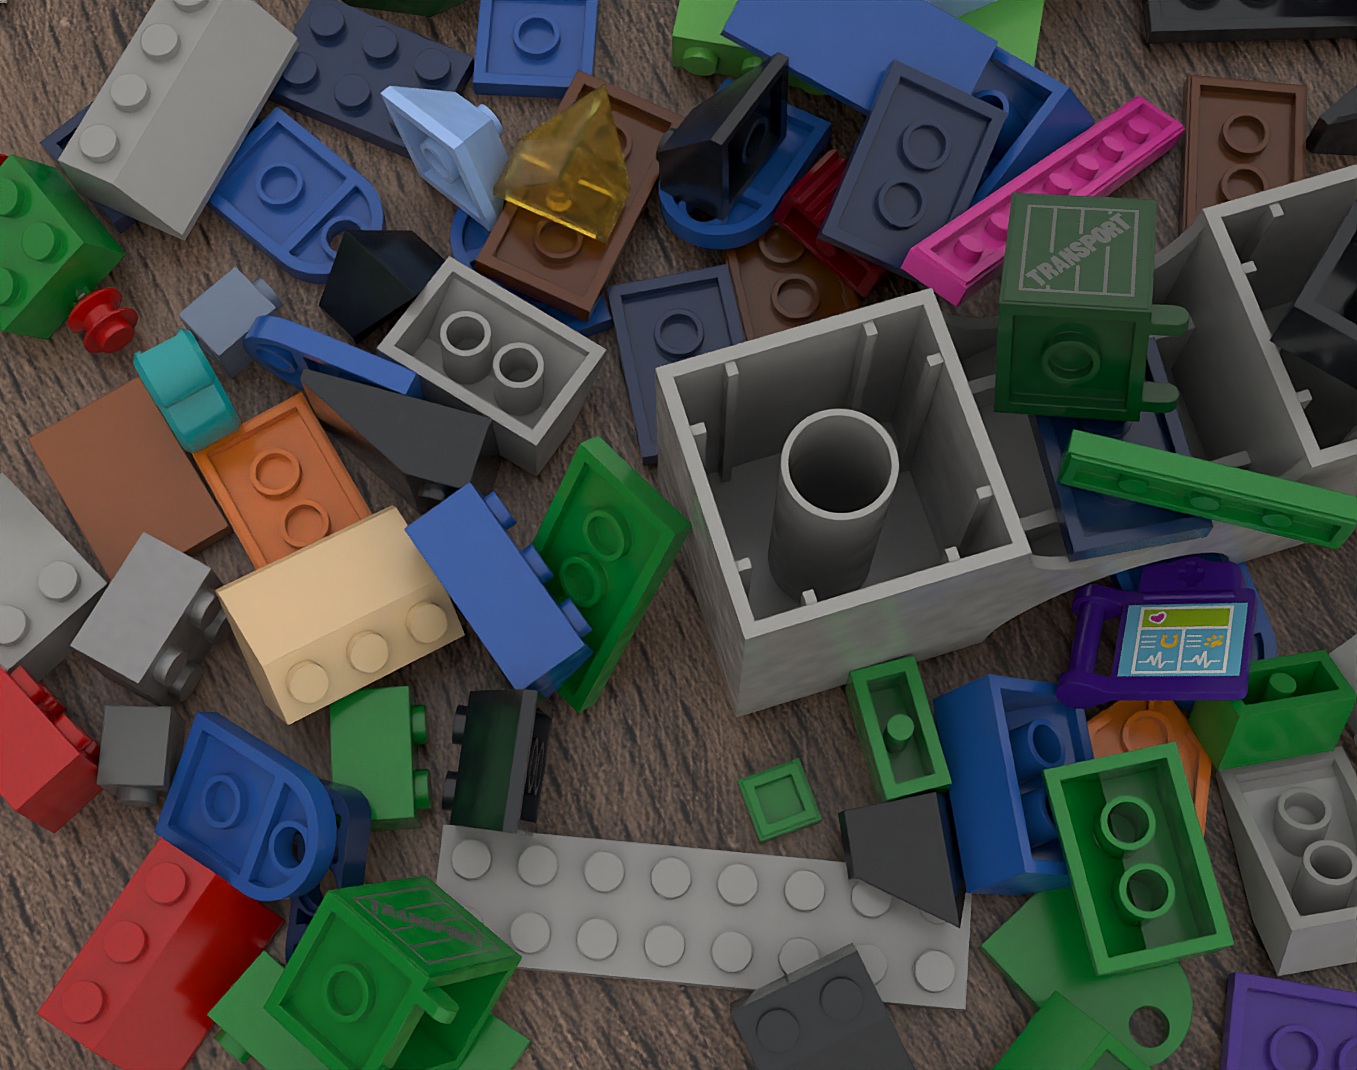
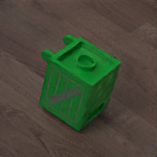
[263,875,522,1070]

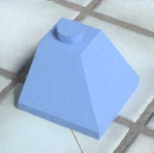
[380,86,510,232]

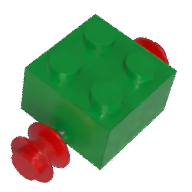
[0,154,138,353]

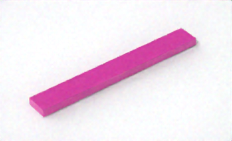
[901,96,1186,307]

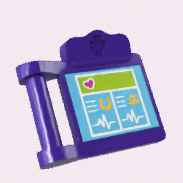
[1056,555,1258,709]

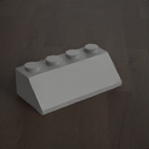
[58,0,300,241]

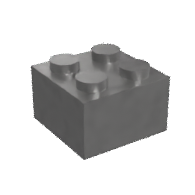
[70,532,232,708]

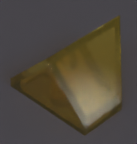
[493,83,631,243]

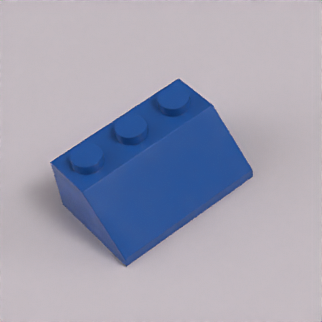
[968,46,1095,209]
[404,482,594,699]
[932,674,1094,896]

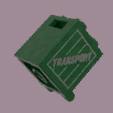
[994,192,1189,422]

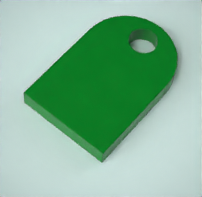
[978,887,1193,1067]

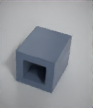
[178,267,283,379]

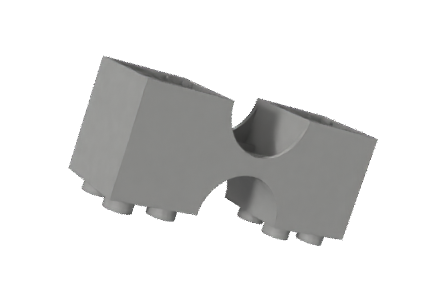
[655,164,1357,718]

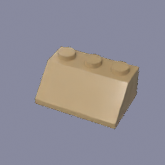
[215,505,465,725]

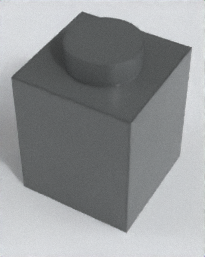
[96,705,186,807]

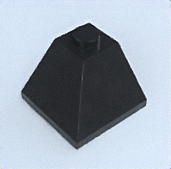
[656,52,789,221]

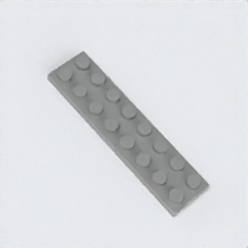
[436,824,972,1012]

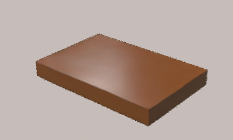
[28,376,233,581]

